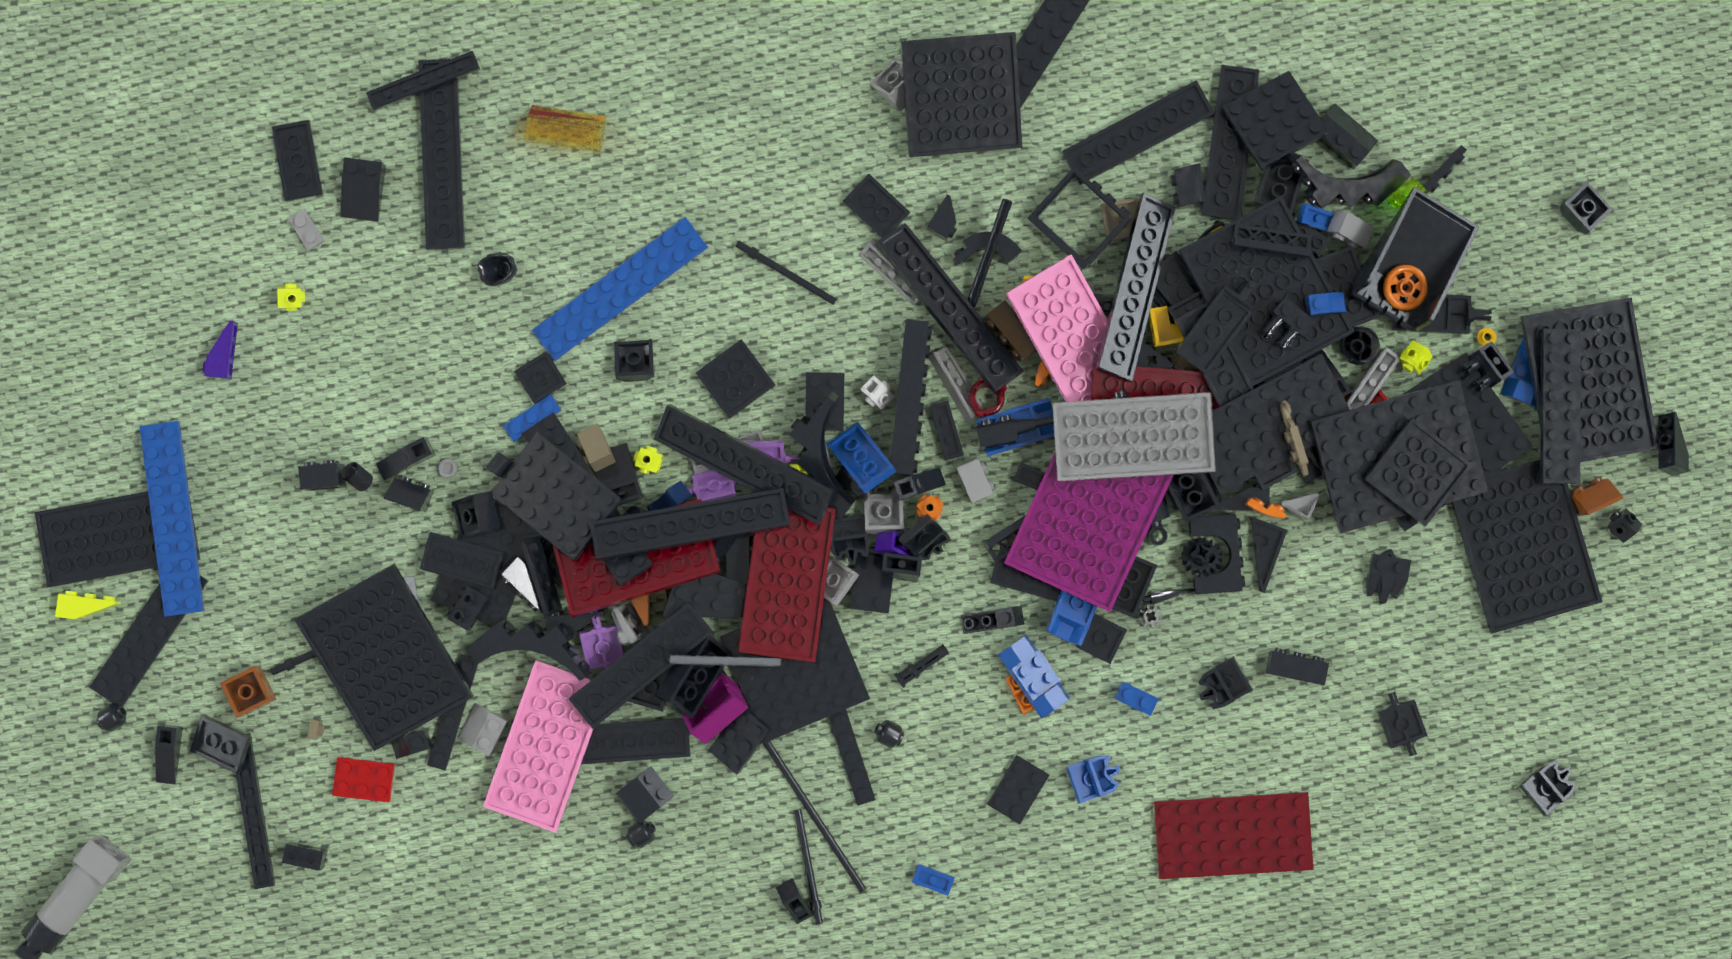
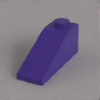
[202,321,238,380]

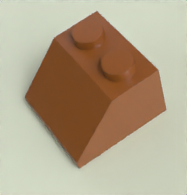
[1571,477,1624,516]

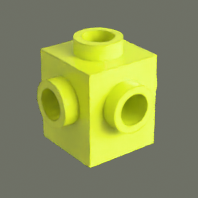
[277,283,305,311]
[1399,340,1433,375]
[633,446,664,475]

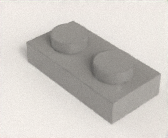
[288,209,325,251]

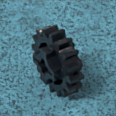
[1181,538,1223,578]

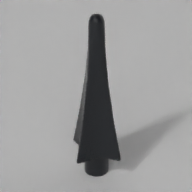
[1142,588,1194,605]

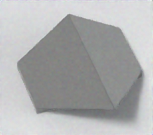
[1279,493,1319,520]

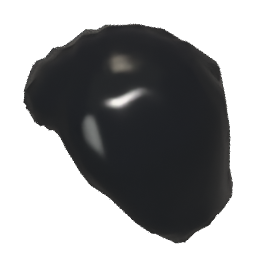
[478,252,517,286]

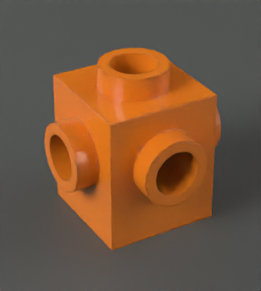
[915,494,944,520]

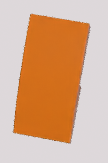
[1034,360,1050,388]
[1244,497,1287,519]
[1005,675,1035,715]

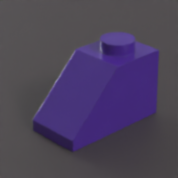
[874,531,914,556]

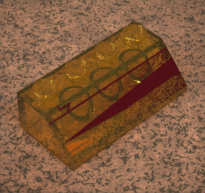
[524,105,607,153]

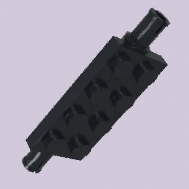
[1379,294,1492,335]

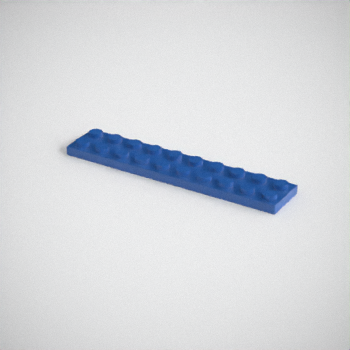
[532,217,708,361]
[140,421,205,617]

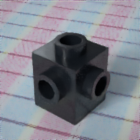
[1607,508,1642,543]

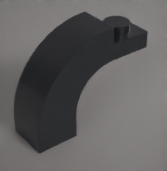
[953,232,1022,266]

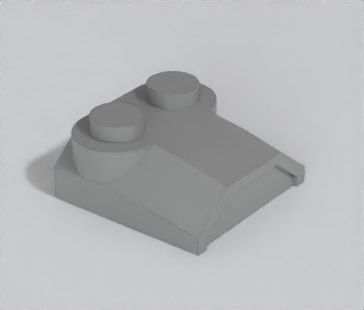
[864,494,904,535]
[611,601,650,647]

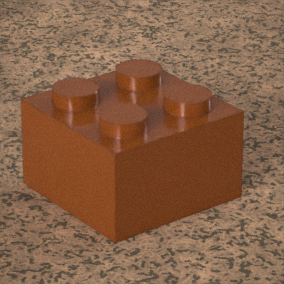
[220,665,277,718]

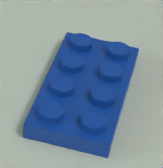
[827,422,896,494]

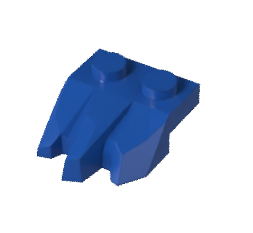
[1066,755,1120,804]

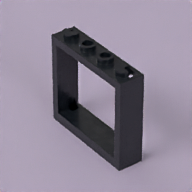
[1027,167,1132,270]

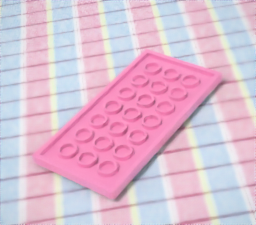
[1005,255,1108,402]
[483,660,594,833]

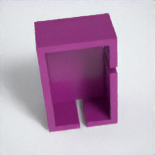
[682,673,748,744]

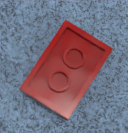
[332,757,395,803]

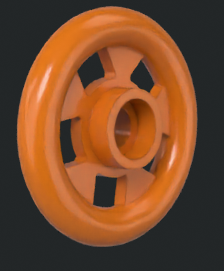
[1383,265,1428,311]

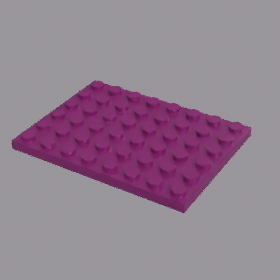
[1004,451,1174,612]

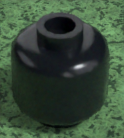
[96,703,127,732]
[874,720,904,748]
[626,820,656,848]

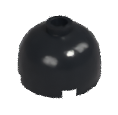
[1340,326,1380,365]

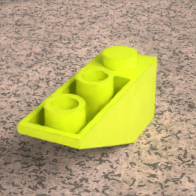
[55,591,121,619]

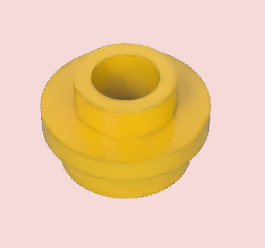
[1477,328,1497,346]

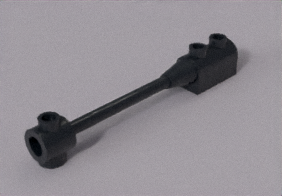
[977,391,1130,449]

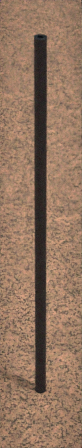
[719,669,867,893]

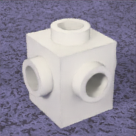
[861,375,895,410]

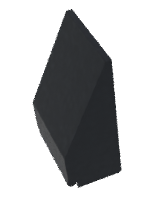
[1351,187,1479,332]

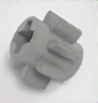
[1138,605,1162,628]

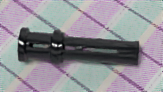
[894,644,950,688]

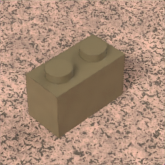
[577,424,616,472]

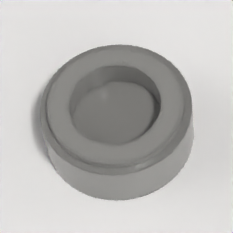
[438,459,458,478]

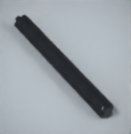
[967,198,1012,308]

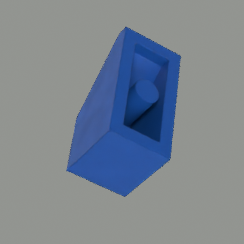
[1304,292,1346,316]

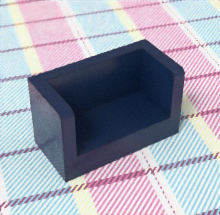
[647,481,692,511]

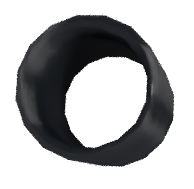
[342,462,373,491]

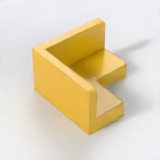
[1149,306,1184,347]

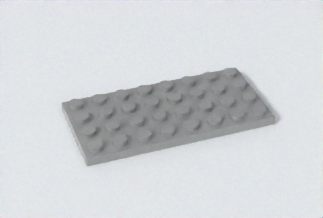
[1053,393,1215,481]

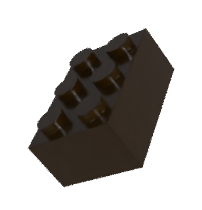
[985,300,1037,363]

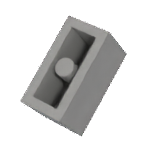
[1327,210,1374,250]
[956,459,995,504]

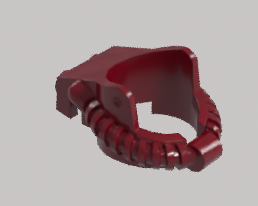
[968,377,1007,418]

